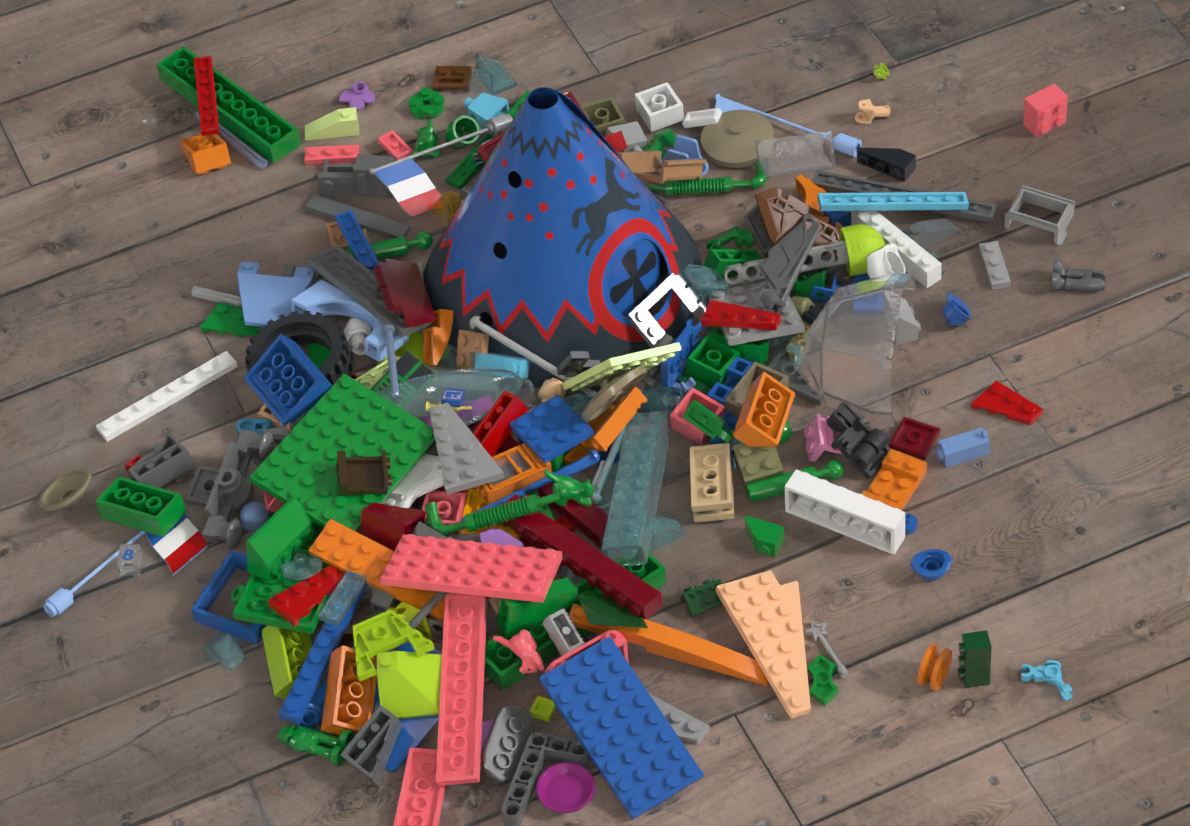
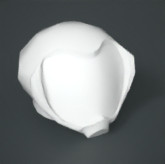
[867,243,906,288]

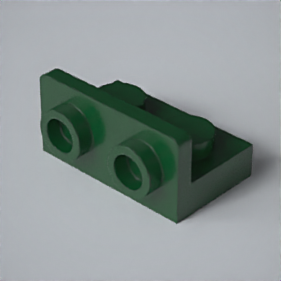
[680,578,723,617]

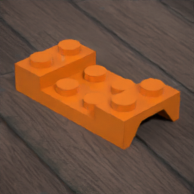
[862,449,927,511]

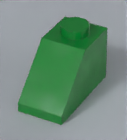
[745,515,785,557]

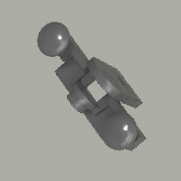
[185,429,275,549]

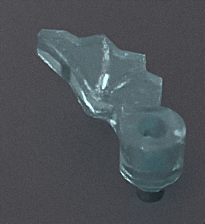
[788,343,804,370]

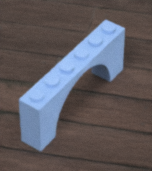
[291,280,409,362]

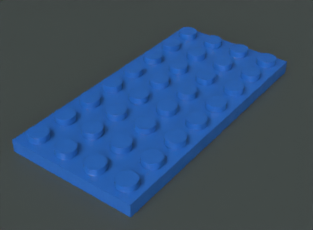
[538,636,704,820]

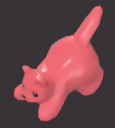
[493,630,545,675]

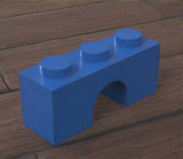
[707,356,753,406]

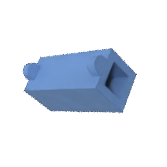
[935,428,990,468]

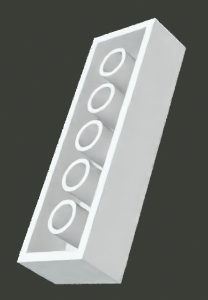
[785,470,905,555]

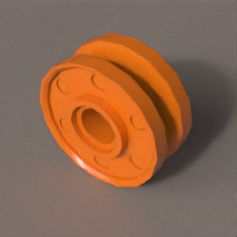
[917,643,952,691]

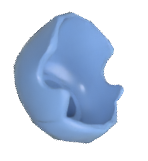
[240,501,270,532]

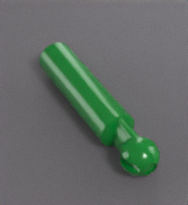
[344,232,433,261]
[745,460,844,503]

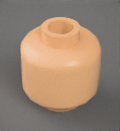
[538,378,566,404]

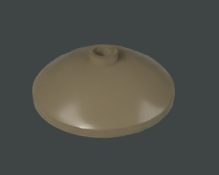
[38,468,91,512]

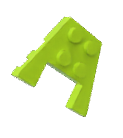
[353,609,435,682]

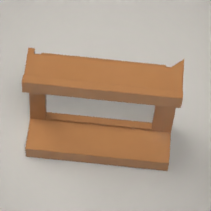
[616,150,707,184]

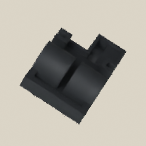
[827,401,891,479]

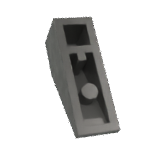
[902,218,958,250]

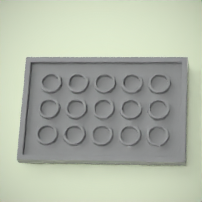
[703,275,805,346]

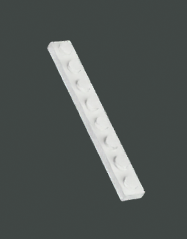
[96,351,238,442]

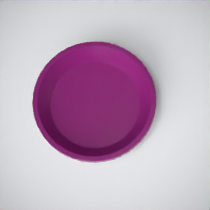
[536,762,595,813]

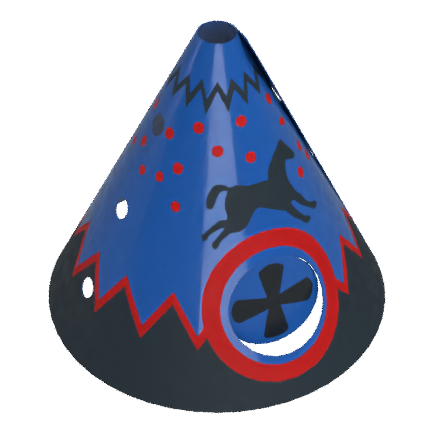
[423,87,703,388]

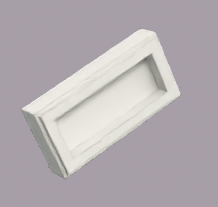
[682,108,722,128]

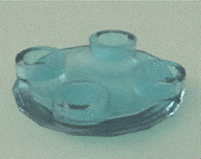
[281,553,322,580]

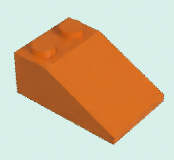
[179,134,231,174]

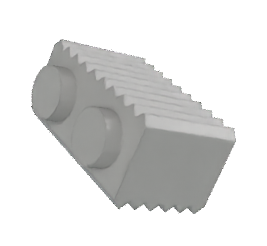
[542,609,585,656]

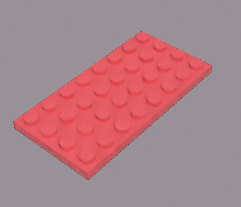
[380,534,562,603]

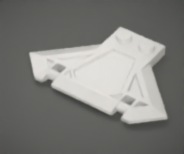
[382,454,444,508]

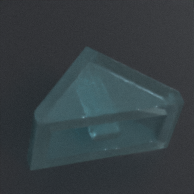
[203,633,246,671]

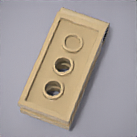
[690,443,735,523]

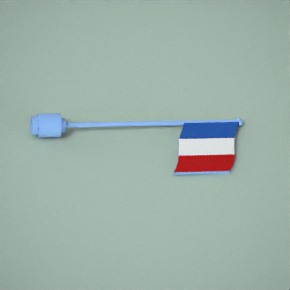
[43,514,207,617]

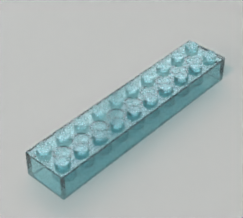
[602,411,672,566]

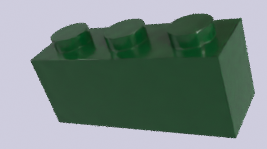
[957,630,992,688]

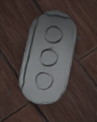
[481,704,535,783]

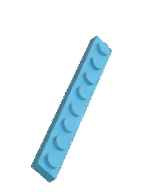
[817,192,969,211]

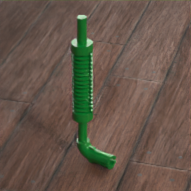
[645,160,769,196]
[424,493,560,536]

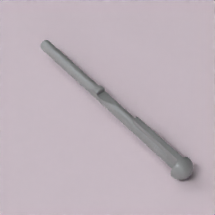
[469,316,598,398]
[589,382,645,504]

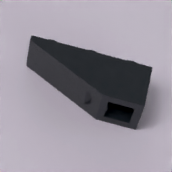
[857,147,916,182]

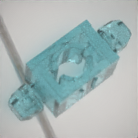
[640,387,682,415]

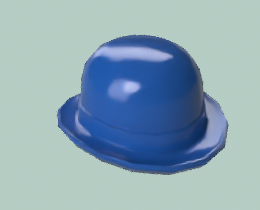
[911,549,952,581]

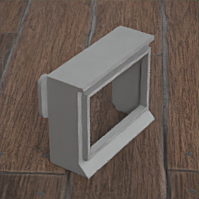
[1004,185,1075,246]

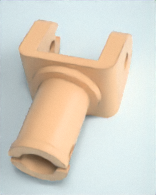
[855,99,890,124]

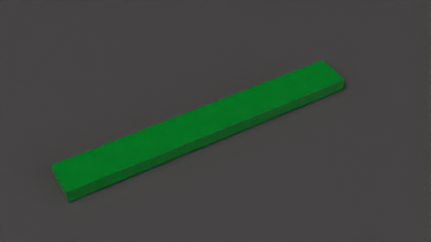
[445,91,530,190]

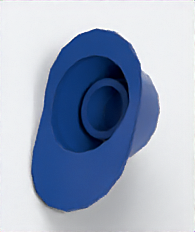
[942,293,972,327]

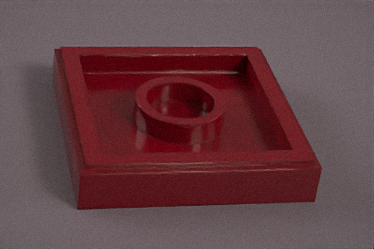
[888,417,941,461]

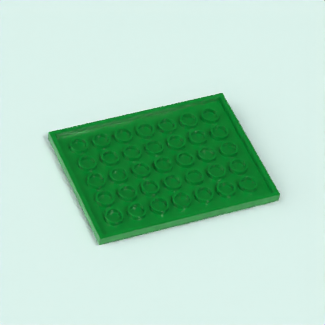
[249,373,436,532]

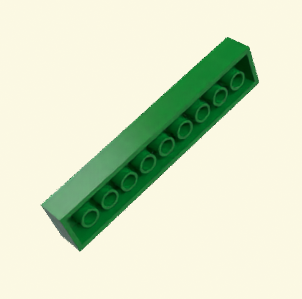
[156,46,301,164]
[484,543,666,691]

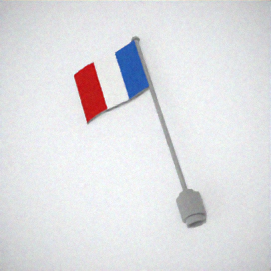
[369,114,513,217]

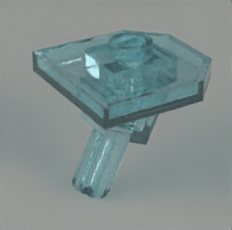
[683,265,729,304]

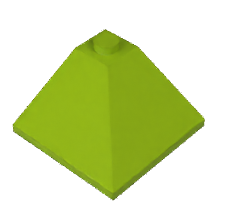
[377,651,442,719]

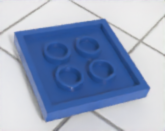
[510,395,594,464]

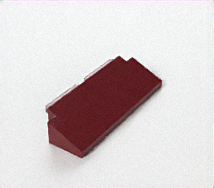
[373,258,436,328]

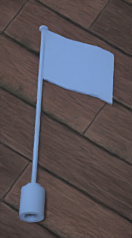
[715,94,862,157]

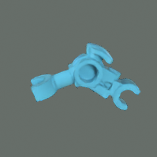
[1021,660,1073,701]

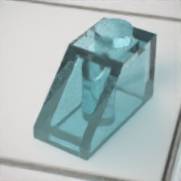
[641,516,687,552]

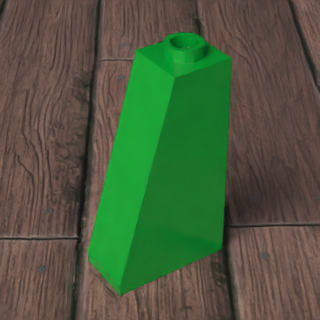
[496,578,578,638]

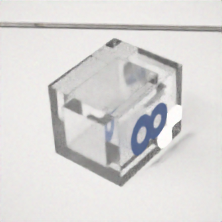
[117,544,143,576]

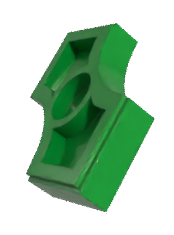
[807,654,839,706]

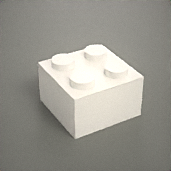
[635,82,684,132]

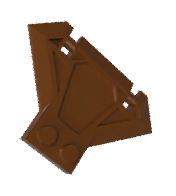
[755,188,842,280]

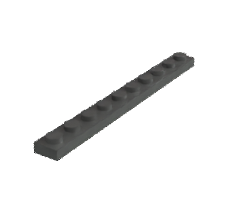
[812,170,997,223]

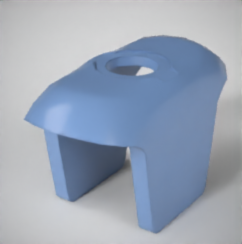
[660,135,709,176]

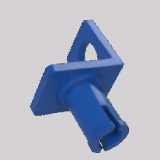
[810,274,854,303]

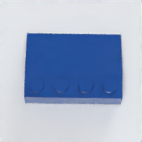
[244,334,332,426]

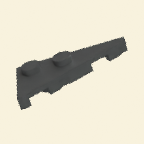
[768,350,823,406]

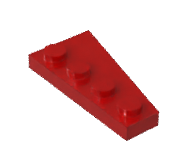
[701,299,781,331]

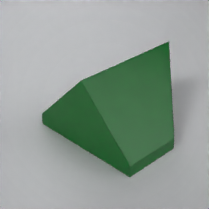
[794,267,828,298]

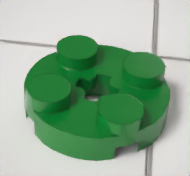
[408,87,445,120]

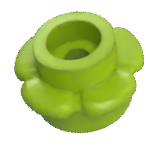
[873,63,889,80]

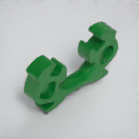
[707,226,755,254]

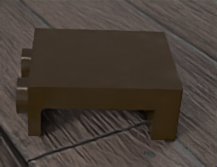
[336,450,392,495]

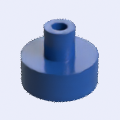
[905,513,918,534]

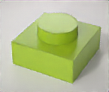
[529,696,557,723]

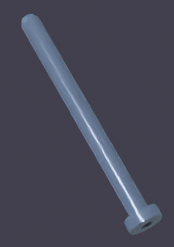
[382,325,400,399]

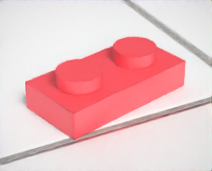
[378,130,413,161]

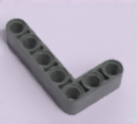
[502,731,590,826]

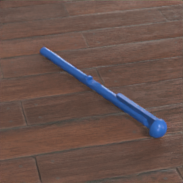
[460,450,600,521]

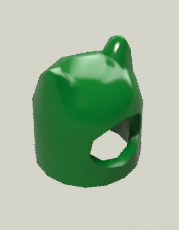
[445,115,480,148]

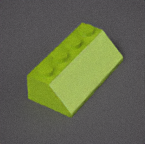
[261,625,321,700]

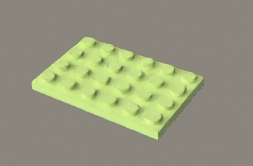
[562,342,681,392]

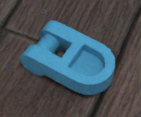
[236,418,273,435]

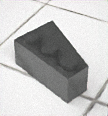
[128,432,194,488]
[340,705,402,786]

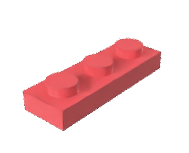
[304,144,360,165]

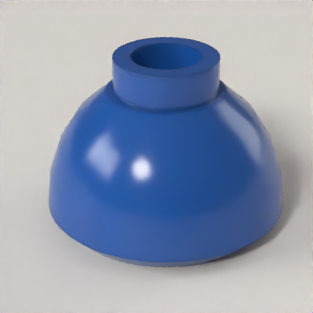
[295,702,322,728]

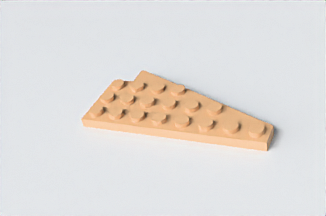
[715,570,811,719]

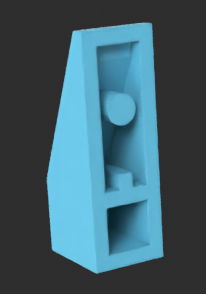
[474,352,530,380]

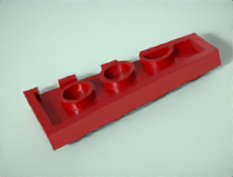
[268,565,346,627]

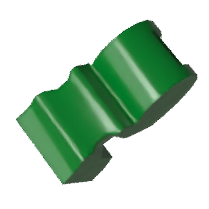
[643,129,676,159]

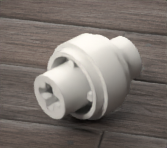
[343,318,372,355]

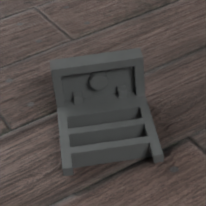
[317,159,357,196]

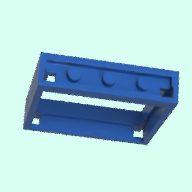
[191,550,267,645]

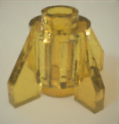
[433,191,463,224]

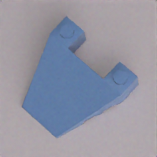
[237,261,316,327]

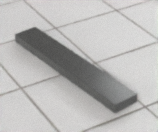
[305,194,411,239]

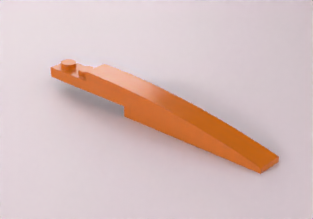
[569,603,768,686]

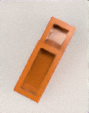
[423,309,453,367]

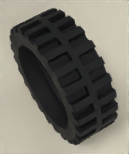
[245,310,353,410]

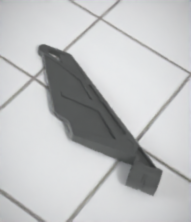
[760,214,820,314]

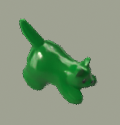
[411,120,441,160]
[544,470,595,507]

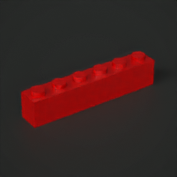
[438,390,528,494]

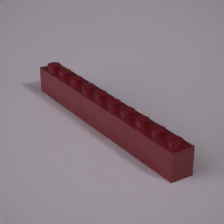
[469,418,621,551]
[501,494,663,620]

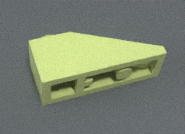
[305,107,359,141]

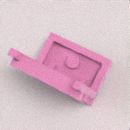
[804,414,843,462]

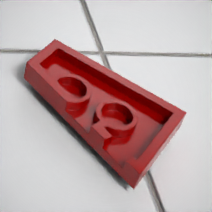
[971,380,1043,425]

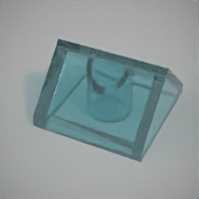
[475,54,517,96]

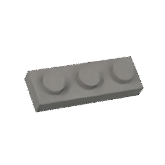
[979,241,1011,290]

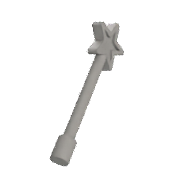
[805,620,849,678]

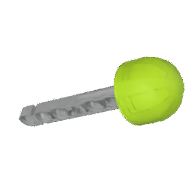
[723,224,885,284]

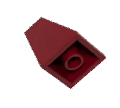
[358,503,425,551]

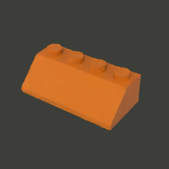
[732,372,795,447]
[321,645,377,736]

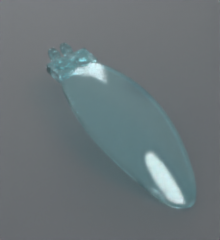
[376,369,523,428]

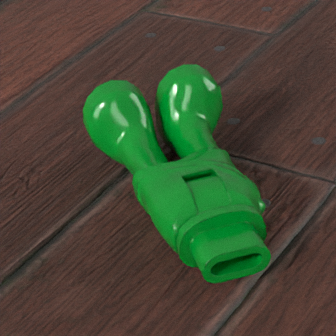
[278,725,354,766]

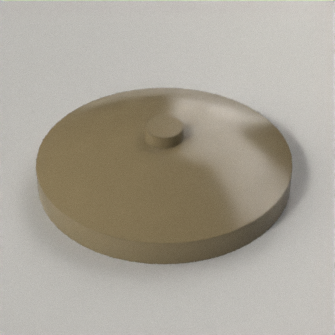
[701,110,774,168]
[581,365,648,423]

